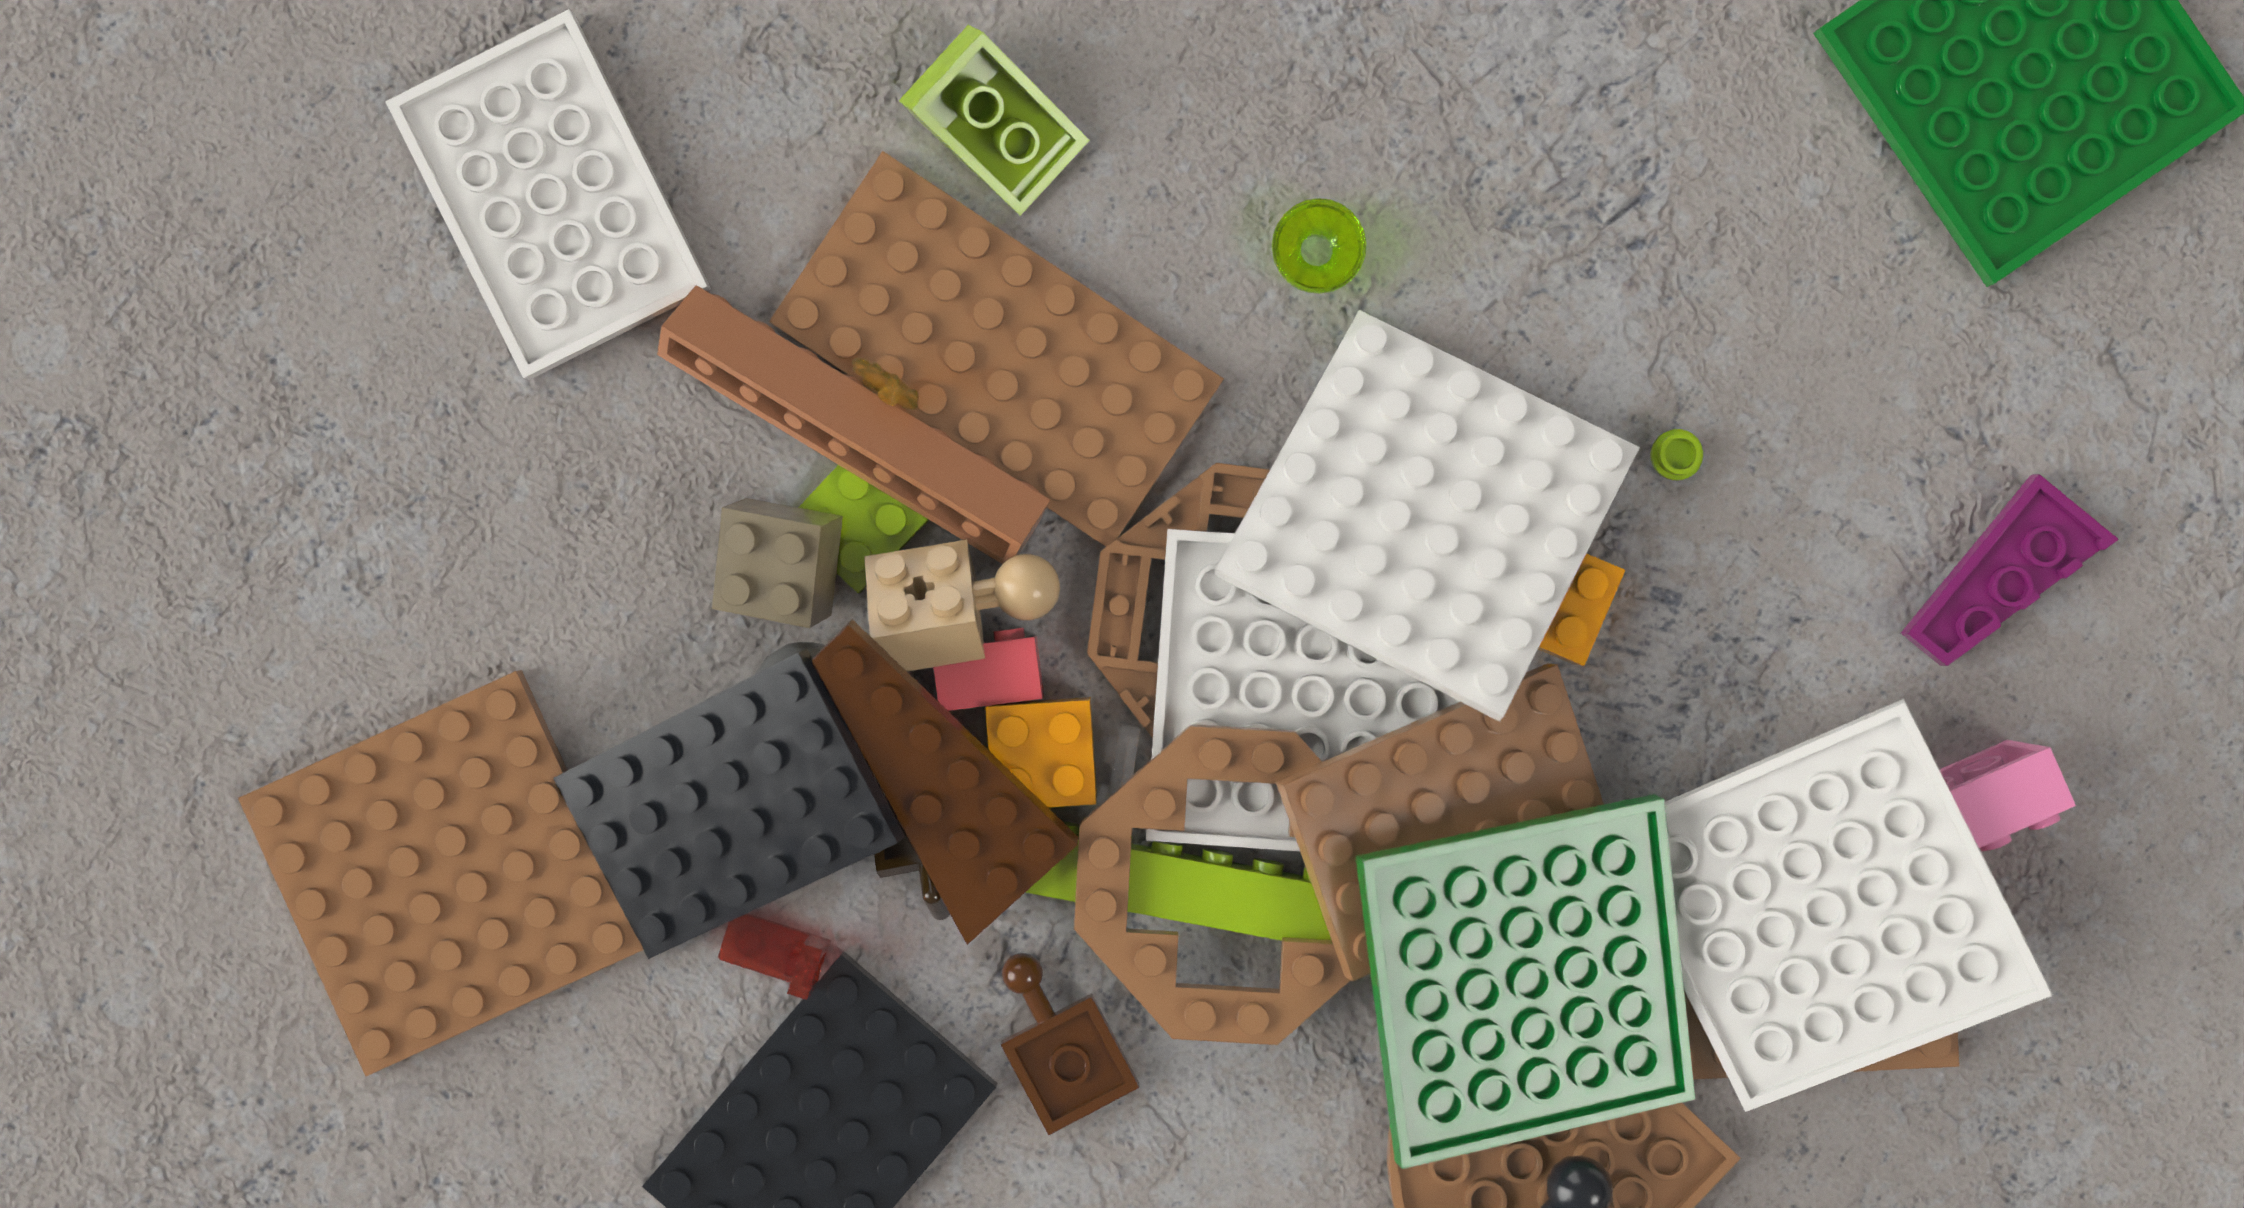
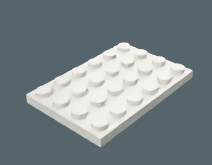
[385,9,711,380]

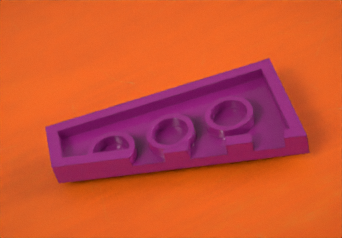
[1901,474,2119,666]

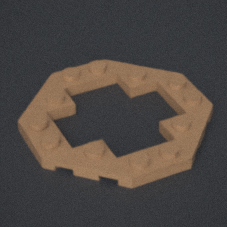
[1087,463,1270,738]
[1074,724,1351,1045]

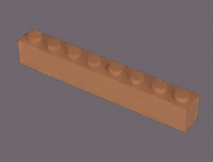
[657,285,1050,564]

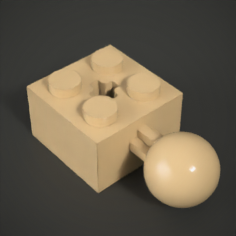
[864,540,1060,671]

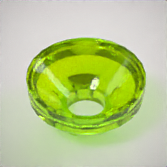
[1271,198,1367,294]

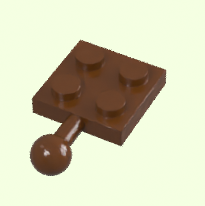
[1001,953,1140,1135]

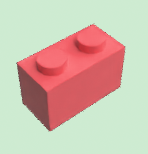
[933,628,1044,711]

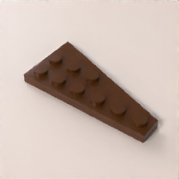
[812,619,1079,945]

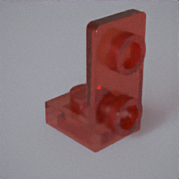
[718,913,831,1000]

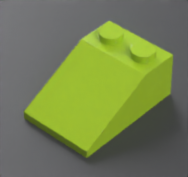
[899,24,1090,216]

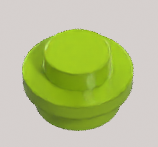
[1650,429,1703,481]

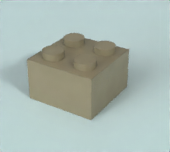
[712,498,843,628]

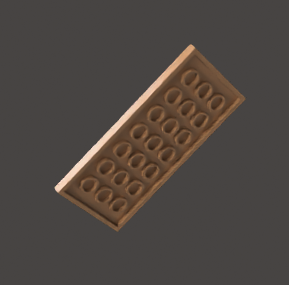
[769,151,1224,547]

